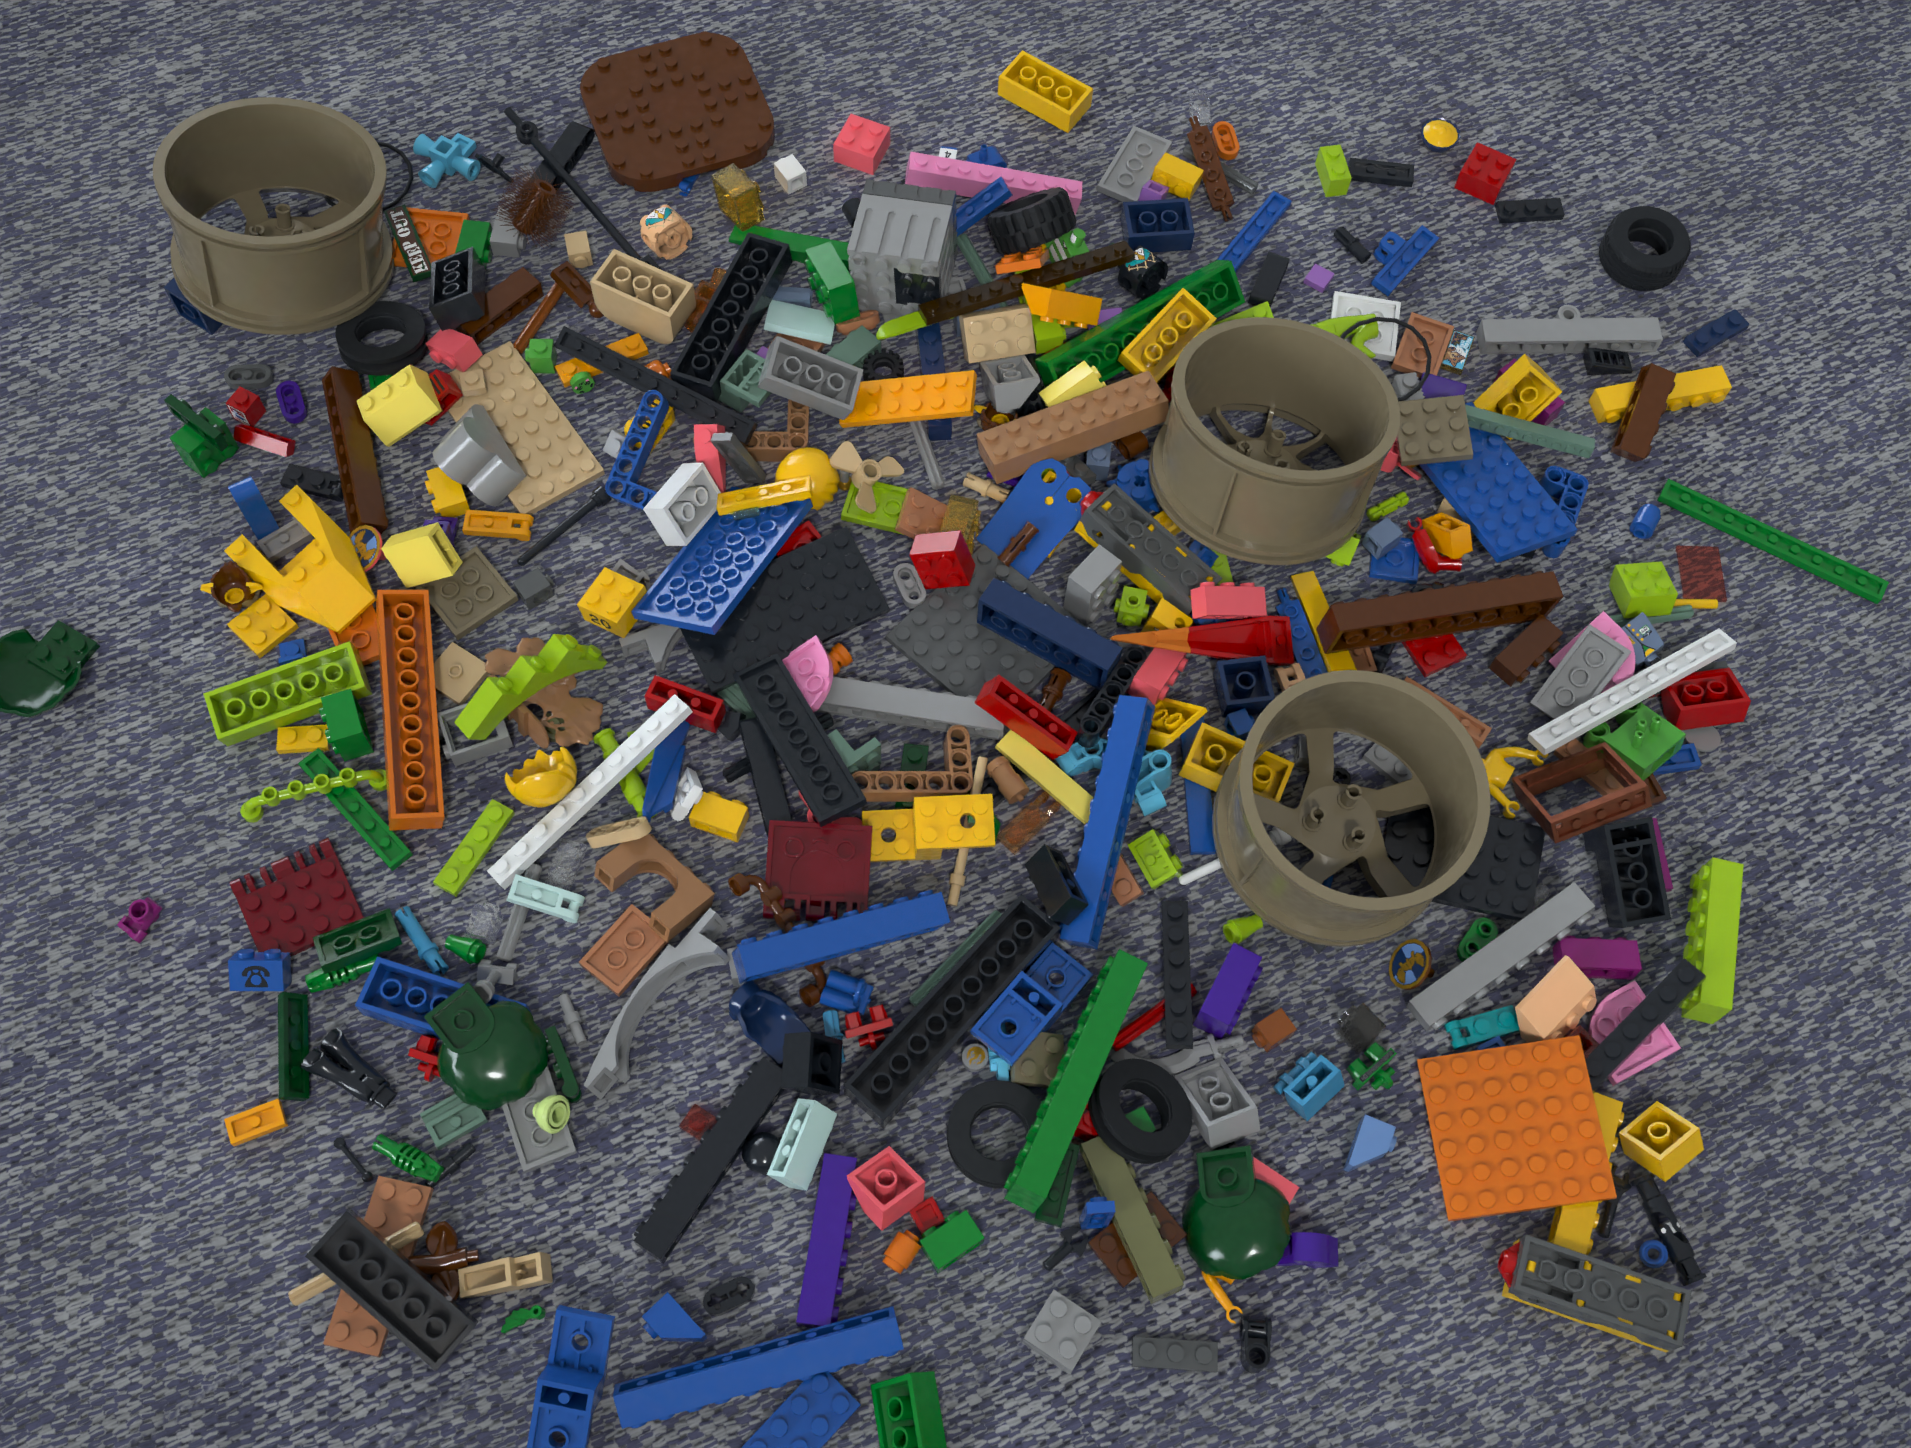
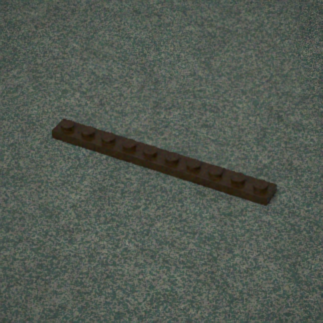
[918,241,1135,326]

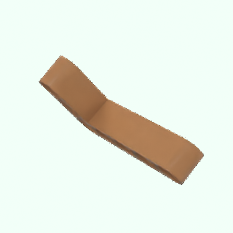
[693,400,810,462]
[852,725,973,802]

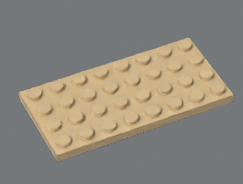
[448,341,605,515]

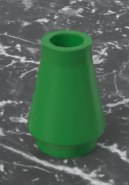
[445,934,486,964]

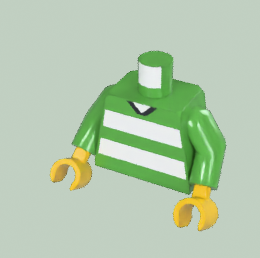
[1041,228,1089,291]

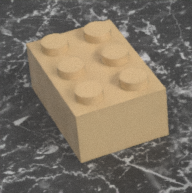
[959,303,1036,364]

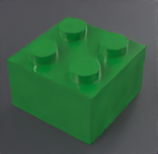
[170,407,239,478]
[319,689,374,762]

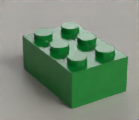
[804,242,860,325]

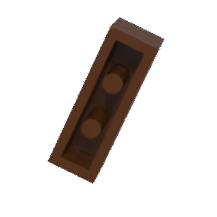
[1489,614,1563,687]

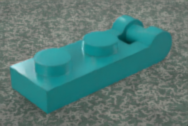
[1444,1005,1520,1050]

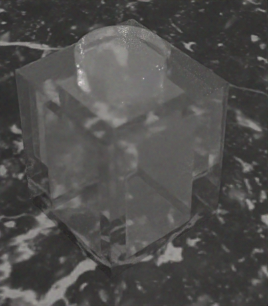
[465,903,504,946]

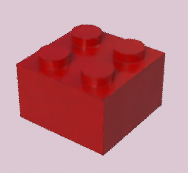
[1454,142,1517,205]
[909,530,976,589]

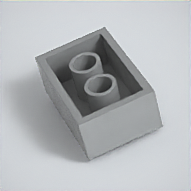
[1063,545,1122,626]

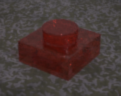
[679,1104,717,1141]

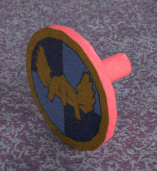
[349,525,386,572]

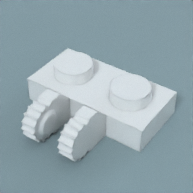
[670,767,703,822]

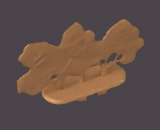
[485,637,603,749]

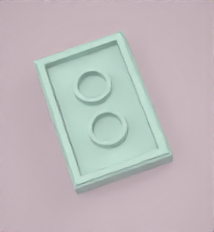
[764,300,835,345]

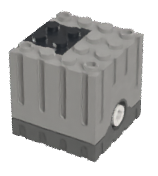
[847,179,958,316]

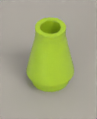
[1223,914,1263,944]

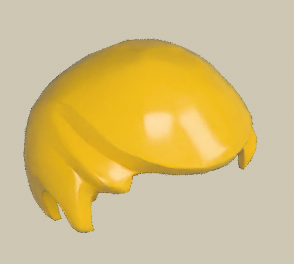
[775,447,840,511]
[504,747,577,808]

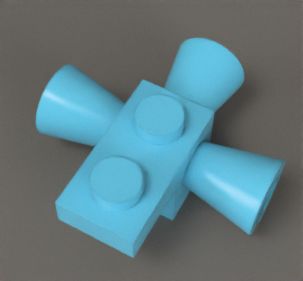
[413,133,481,188]

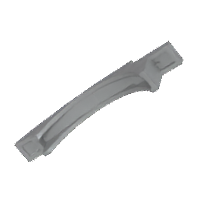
[619,624,683,674]
[584,908,730,1100]

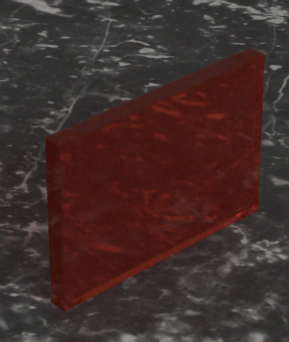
[1676,546,1727,602]

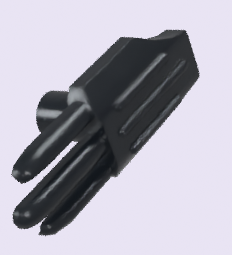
[474,153,514,183]

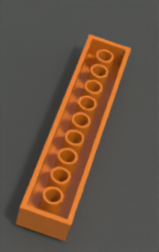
[376,590,444,831]

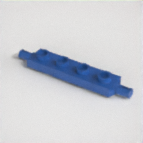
[1276,588,1328,679]

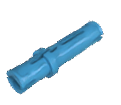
[395,906,449,976]

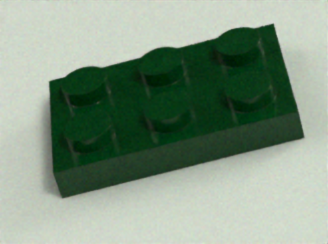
[313,908,403,974]

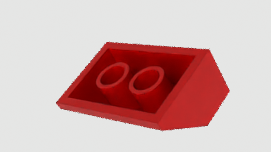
[1661,667,1751,730]

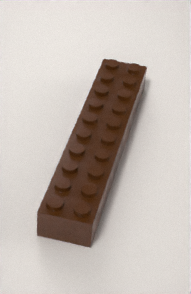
[1316,571,1564,654]

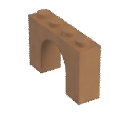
[594,834,715,943]

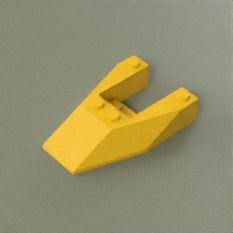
[224,485,376,634]

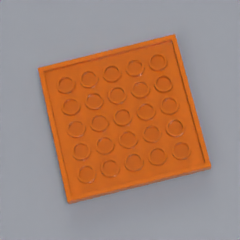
[1417,1035,1617,1221]

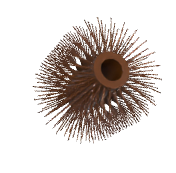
[493,167,575,248]

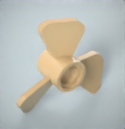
[830,441,904,514]

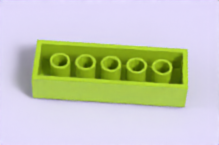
[203,641,373,746]
[1679,857,1744,1024]

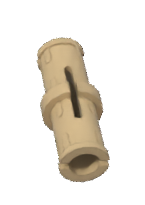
[963,472,1011,503]

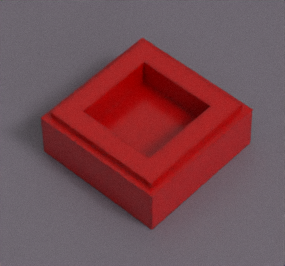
[909,1196,945,1235]

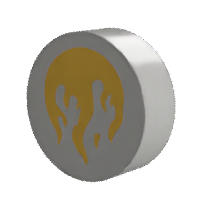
[962,1044,988,1072]

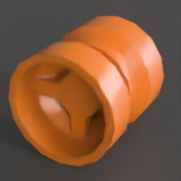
[828,643,853,676]

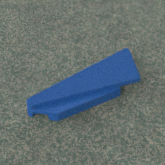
[642,720,690,822]

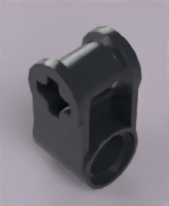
[1240,1315,1272,1374]

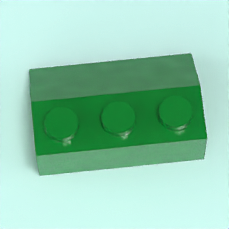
[871,1371,947,1448]

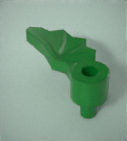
[501,1305,546,1334]

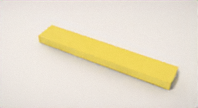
[995,729,1094,825]

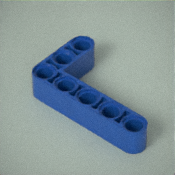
[605,390,669,512]

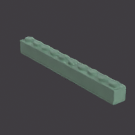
[1465,405,1595,459]

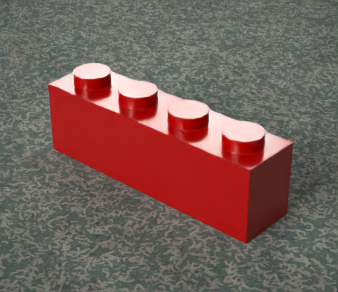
[975,675,1078,760]

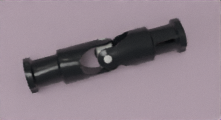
[1631,1173,1707,1286]

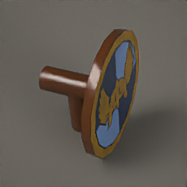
[1389,939,1435,990]

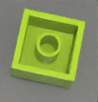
[1609,561,1678,618]

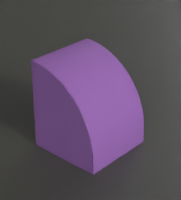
[1138,179,1169,201]

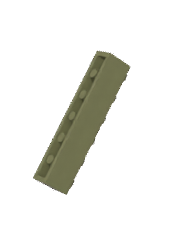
[1080,1136,1185,1304]

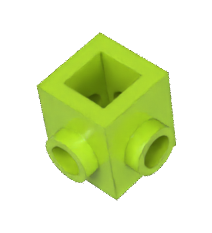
[1114,586,1150,627]

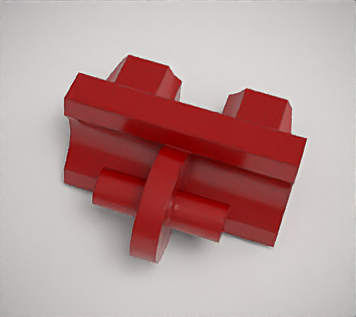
[844,1004,893,1051]
[408,1034,440,1082]

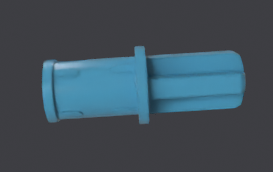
[823,1010,845,1063]

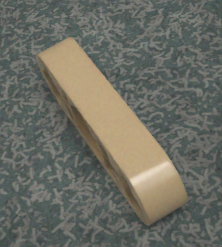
[585,816,652,849]

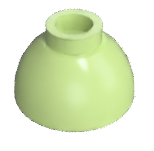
[533,1095,570,1134]

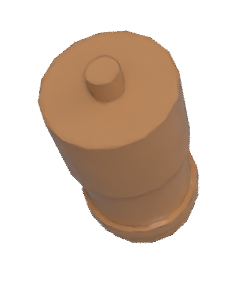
[986,756,1029,804]

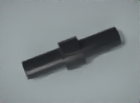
[426,1142,476,1188]

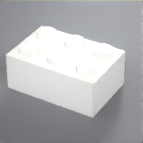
[643,462,721,546]

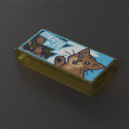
[1440,330,1475,375]

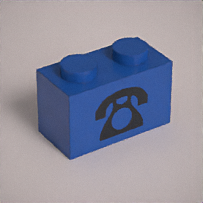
[228,949,292,991]

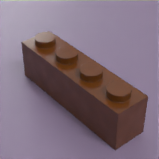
[456,267,544,345]
[1610,363,1676,462]

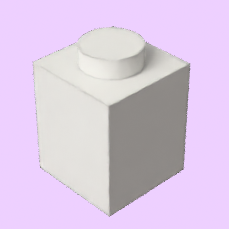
[774,154,807,195]

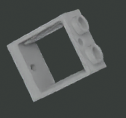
[437,703,514,766]

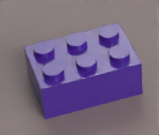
[1193,943,1263,1039]

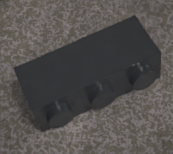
[1025,844,1089,926]

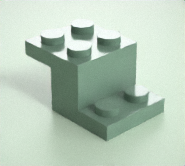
[718,349,771,413]
[828,729,881,785]

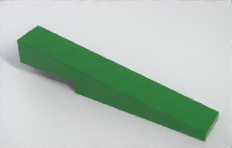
[729,222,851,272]

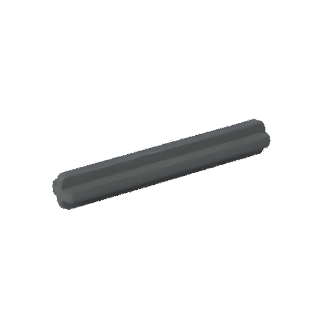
[1182,144,1258,194]

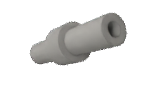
[558,993,587,1046]

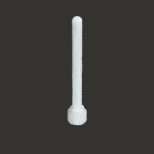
[1179,826,1292,885]

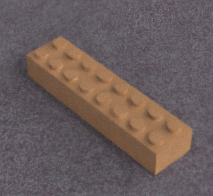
[976,371,1169,484]

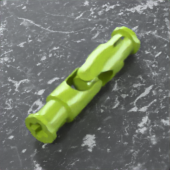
[593,728,658,819]

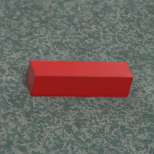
[233,423,295,457]

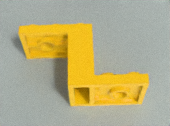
[862,794,995,862]

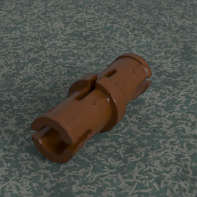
[997,521,1039,567]

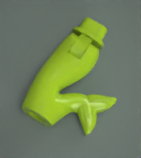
[1310,313,1378,359]

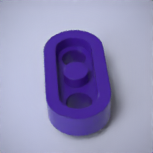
[276,381,307,424]

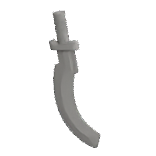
[1111,1033,1244,1075]

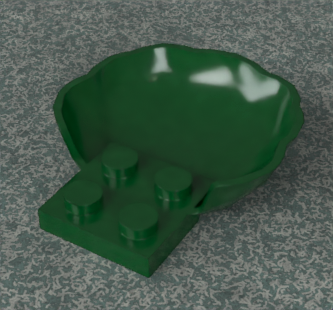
[0,620,100,718]
[424,982,548,1111]
[1182,1145,1290,1280]

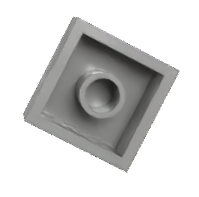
[1022,1290,1102,1375]

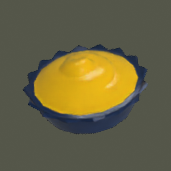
[1420,117,1461,153]

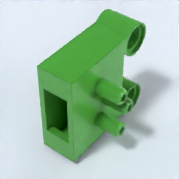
[1583,701,1686,781]

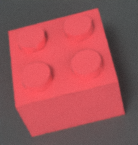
[833,114,890,175]

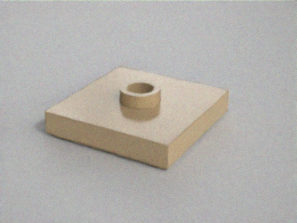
[434,642,489,706]

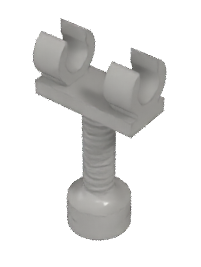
[473,959,519,1003]

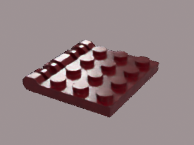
[763,820,873,922]
[229,837,364,957]

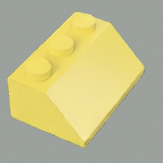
[357,364,442,447]

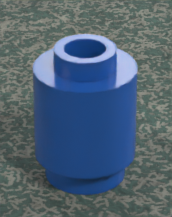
[1630,504,1661,539]

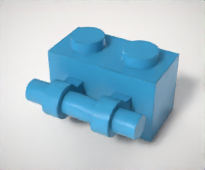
[1273,1051,1345,1121]

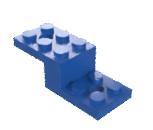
[970,942,1093,1067]
[527,1305,615,1448]

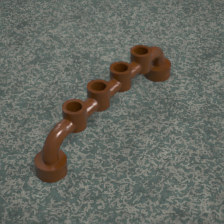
[728,873,826,1007]

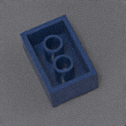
[1120,198,1195,253]

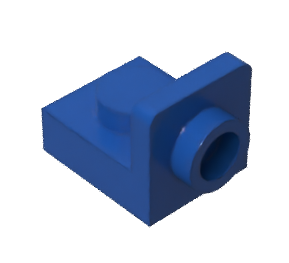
[1188,540,1219,568]
[278,638,308,666]

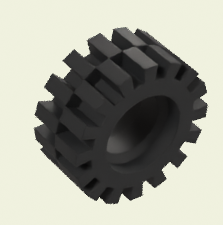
[863,349,904,381]

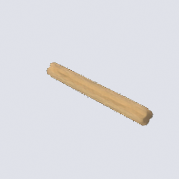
[288,1222,424,1306]

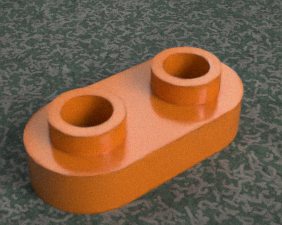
[1212,121,1240,160]

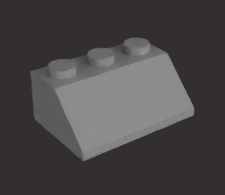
[980,355,1040,413]

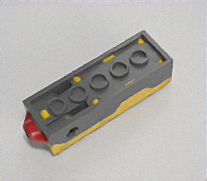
[1074,483,1222,616]
[1498,1234,1692,1353]

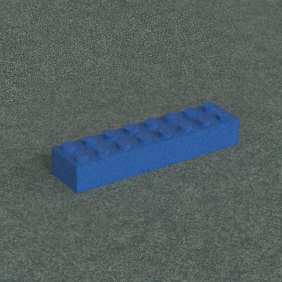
[732,890,950,984]

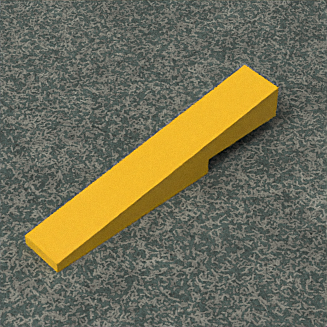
[1290,571,1357,672]

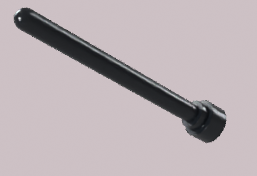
[517,485,612,566]

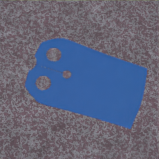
[976,458,1091,579]

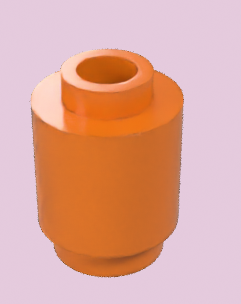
[882,1230,921,1274]

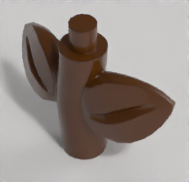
[408,1221,479,1301]

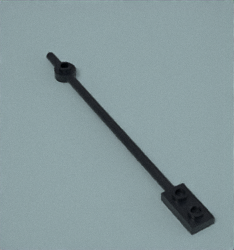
[504,107,662,270]

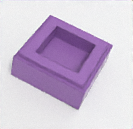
[1303,264,1334,293]

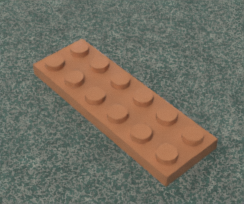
[323,1176,434,1358]

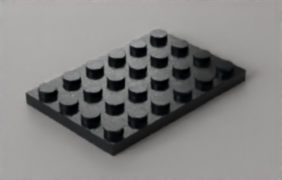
[1384,807,1545,921]

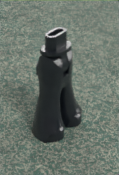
[301,1027,397,1110]

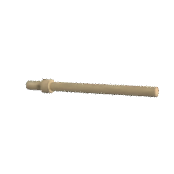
[947,756,988,907]

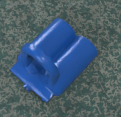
[820,970,874,1015]

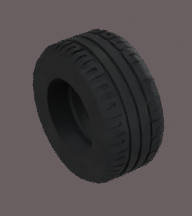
[1599,206,1691,291]

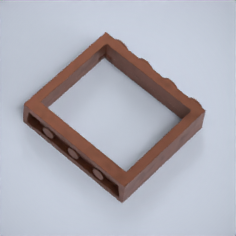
[1512,742,1652,844]

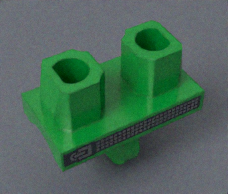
[1346,1042,1397,1090]

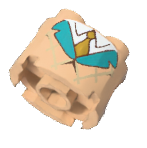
[640,205,692,260]

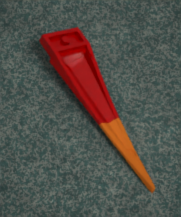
[1109,616,1294,666]

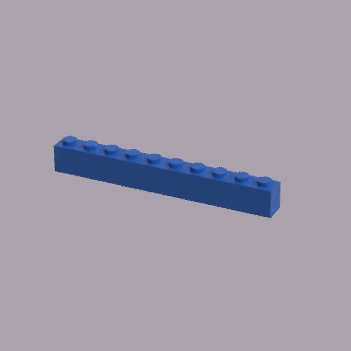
[1060,695,1155,950]
[613,1306,904,1429]

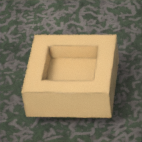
[459,369,487,397]

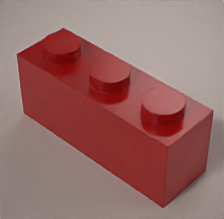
[645,675,726,733]

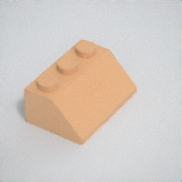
[1515,955,1597,1043]

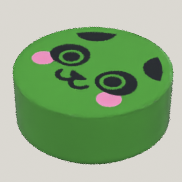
[570,372,595,394]

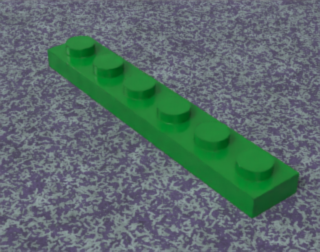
[298,748,413,871]

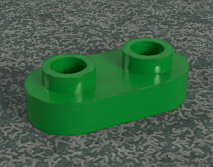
[1457,918,1498,962]

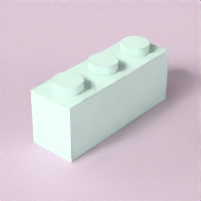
[767,1098,837,1191]

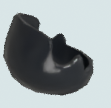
[742,1132,781,1176]

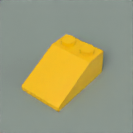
[1145,698,1208,752]

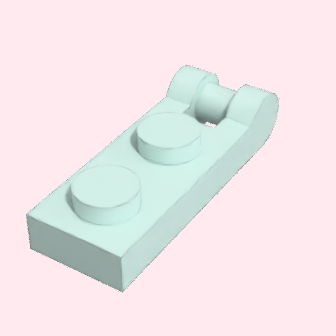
[506,874,585,923]

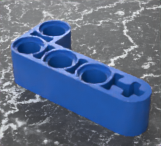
[1539,466,1589,559]
[228,476,279,541]

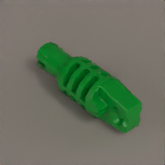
[305,954,380,993]
[372,1134,444,1183]

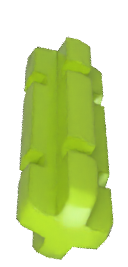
[1366,492,1409,521]

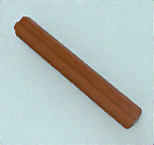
[513,282,564,354]

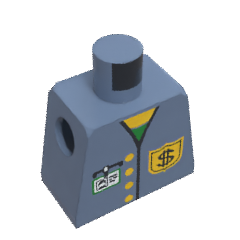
[1622,612,1664,671]

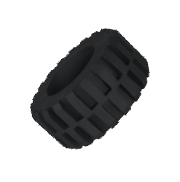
[987,187,1077,254]

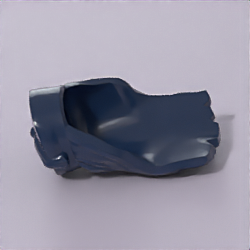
[729,981,811,1065]

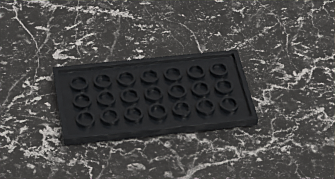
[680,526,890,695]

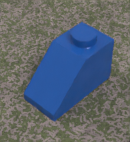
[642,1292,708,1342]

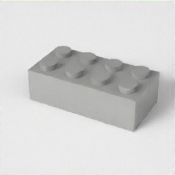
[758,336,863,420]

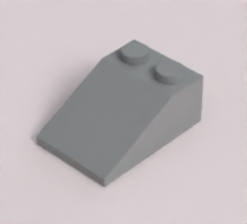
[1174,1058,1260,1150]

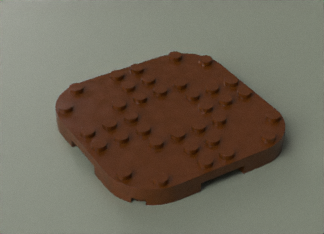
[580,31,775,192]

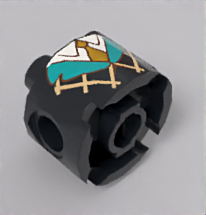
[1118,245,1168,300]

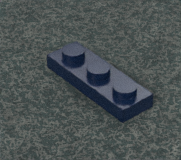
[1683,309,1750,357]

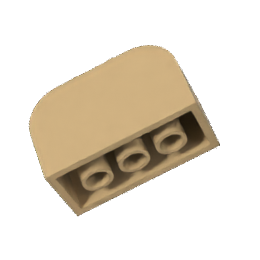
[590,249,696,344]

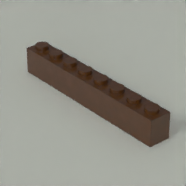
[322,366,389,535]

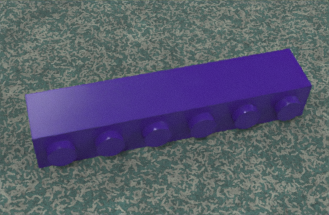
[796,1153,860,1328]

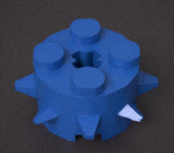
[1106,459,1159,513]

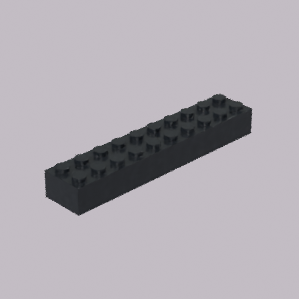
[843,894,1061,1129]

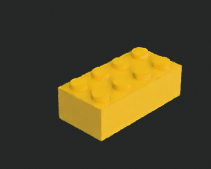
[998,50,1093,133]
[1118,288,1217,384]
[1179,722,1295,803]

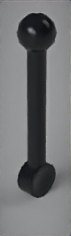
[334,1137,373,1182]

